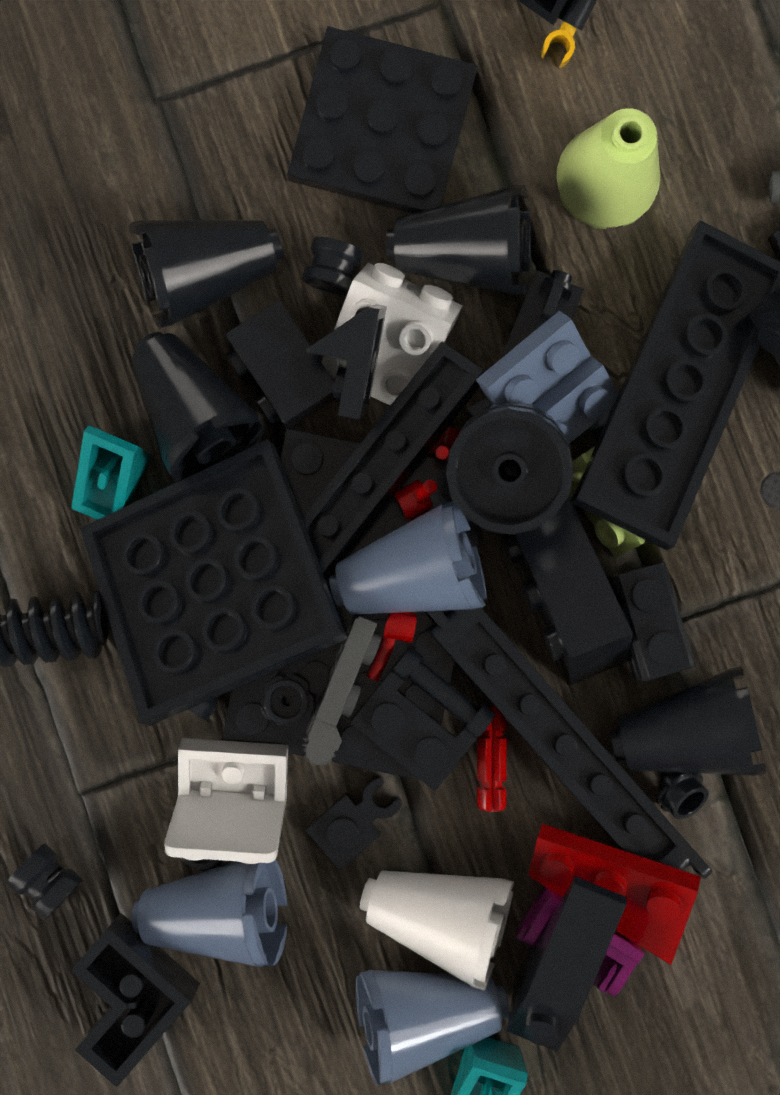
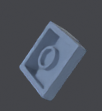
[476,311,618,450]

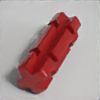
[477,706,507,812]

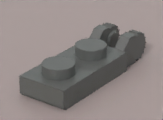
[302,614,381,767]

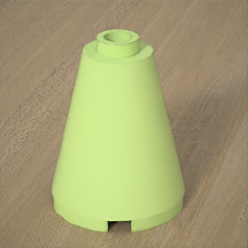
[556,108,660,229]

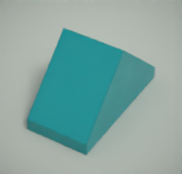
[71,425,152,520]
[451,1037,528,1095]

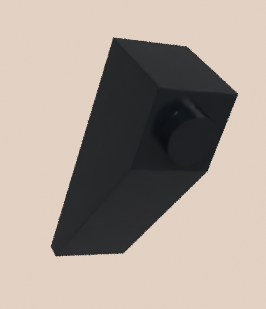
[506,876,627,1052]

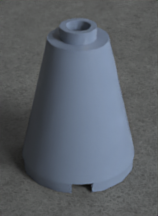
[329,501,487,615]
[132,859,287,967]
[356,970,509,1085]

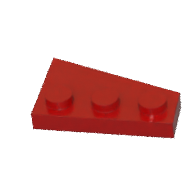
[527,824,701,965]

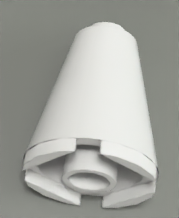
[360,870,514,991]

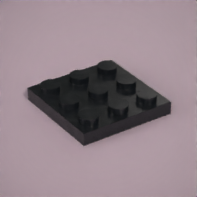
[287,26,478,214]

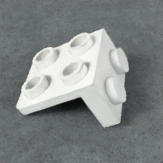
[321,263,463,405]
[165,738,288,864]

